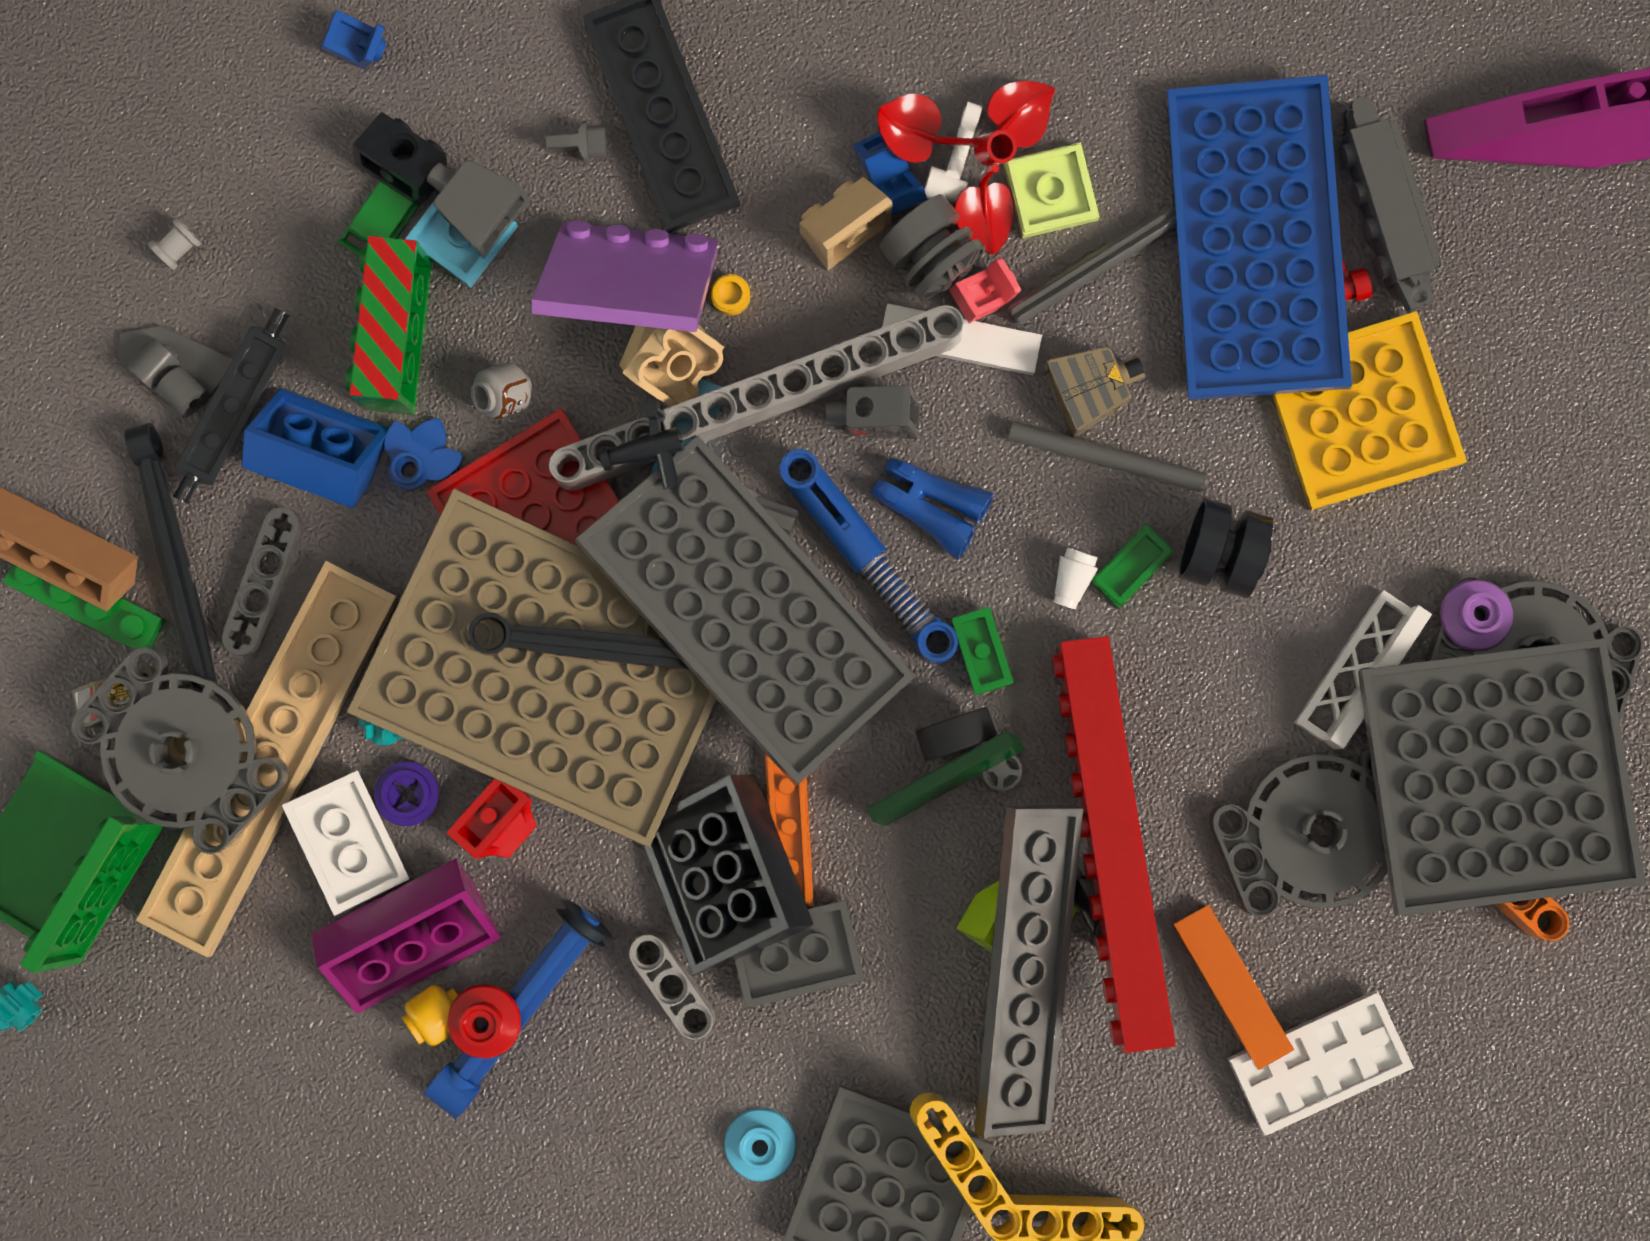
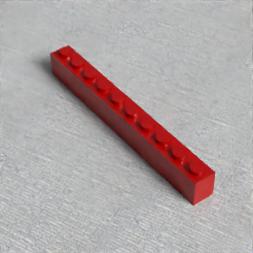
[1052,636,1176,1054]

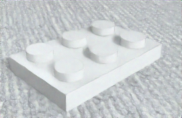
[282,770,410,916]

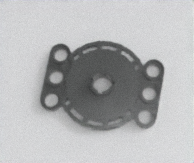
[1425,575,1643,723]
[71,646,289,854]
[1209,748,1388,917]

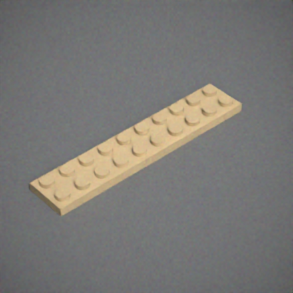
[136,561,399,958]

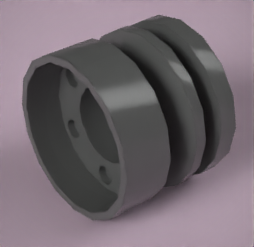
[879,194,986,301]

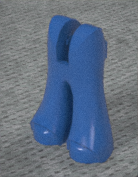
[870,458,995,561]

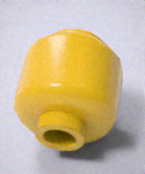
[401,984,458,1046]

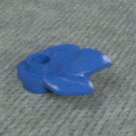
[384,418,463,490]

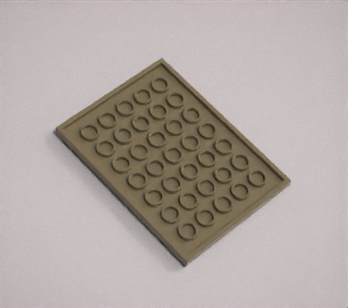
[347,489,716,848]

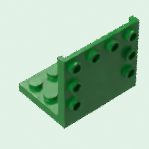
[0,750,163,973]

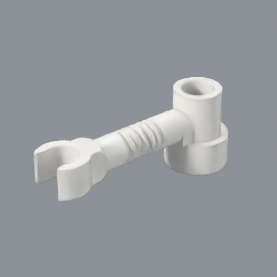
[924,102,983,203]

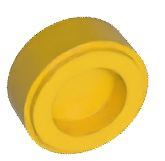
[711,274,751,316]

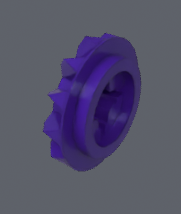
[374,762,440,826]

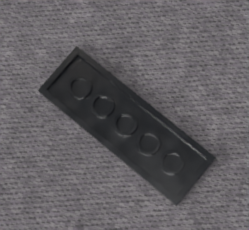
[582,0,741,234]

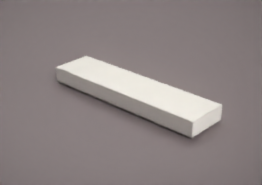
[882,303,1042,376]

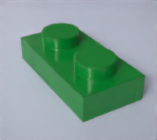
[951,607,1014,696]

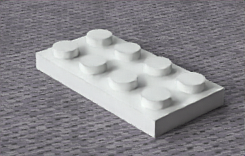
[1227,991,1414,1136]

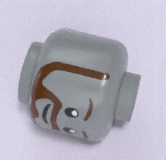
[471,362,532,419]

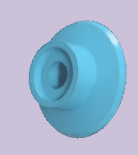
[724,1108,797,1182]

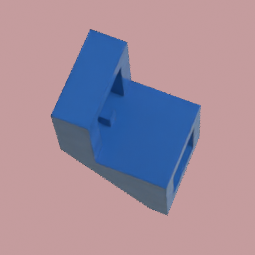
[853,133,927,215]

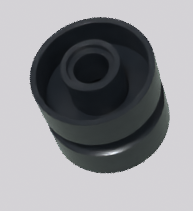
[1179,498,1274,599]

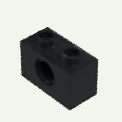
[353,111,447,207]

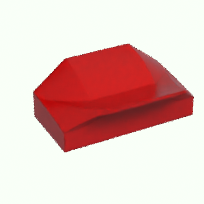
[446,779,537,860]

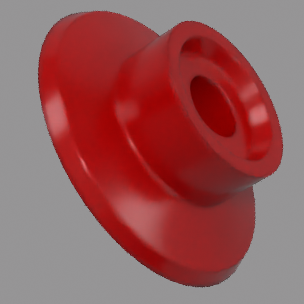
[447,984,521,1059]

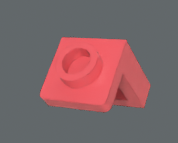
[949,258,1021,324]

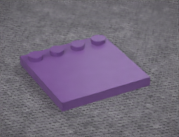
[532,220,718,332]

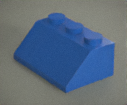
[242,388,389,508]

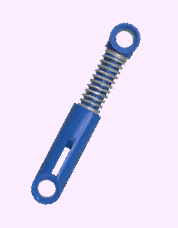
[780,449,958,664]

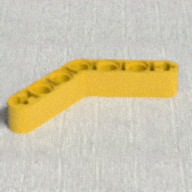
[910,1093,1144,1241]

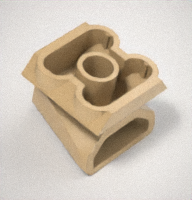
[619,325,725,407]

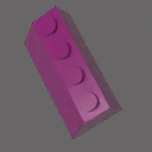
[311,858,501,1014]

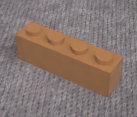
[0,487,138,612]

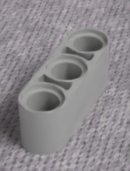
[629,932,715,1040]

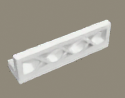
[1294,590,1432,750]

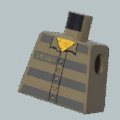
[1043,347,1145,437]

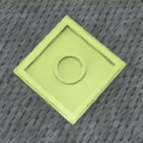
[1003,142,1100,239]

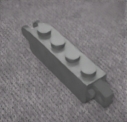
[1339,96,1441,312]

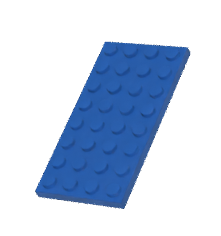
[1167,75,1352,401]

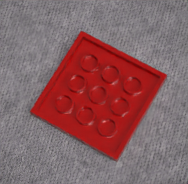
[426,408,620,547]

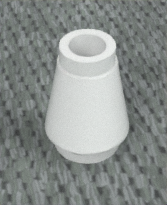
[1053,547,1098,609]

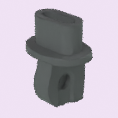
[545,121,607,164]

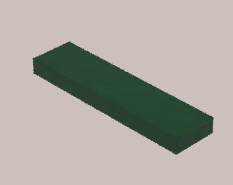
[867,731,1025,826]

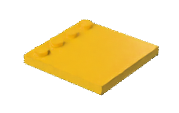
[1272,311,1467,511]

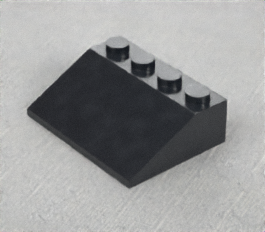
[644,775,814,976]

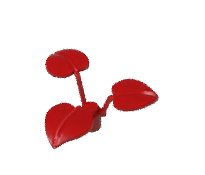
[877,81,1055,255]

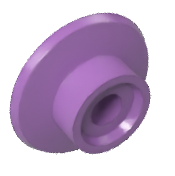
[1440,579,1513,651]

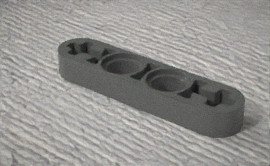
[222,507,304,657]

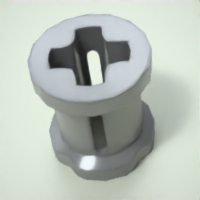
[147,217,202,270]

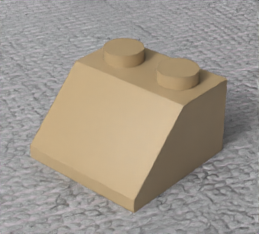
[799,177,893,270]

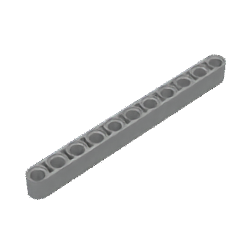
[549,305,964,491]

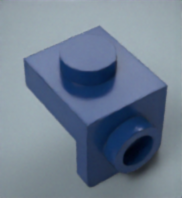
[320,10,387,69]

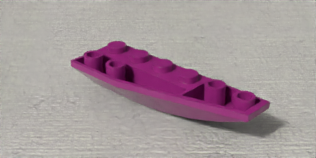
[1424,68,1650,169]

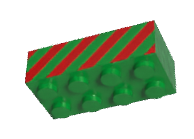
[345,236,432,415]

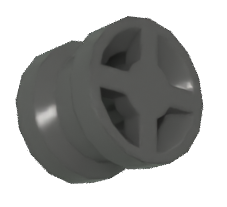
[980,755,1022,791]

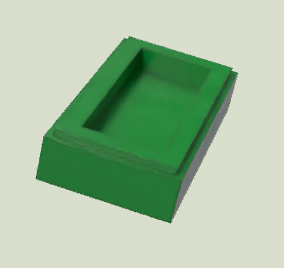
[1090,524,1175,609]

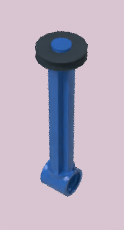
[424,900,612,1120]

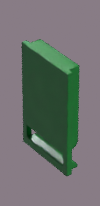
[337,181,419,257]

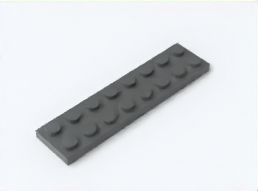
[974,805,1083,1138]

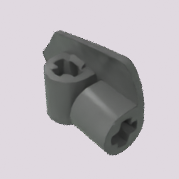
[117,325,233,417]

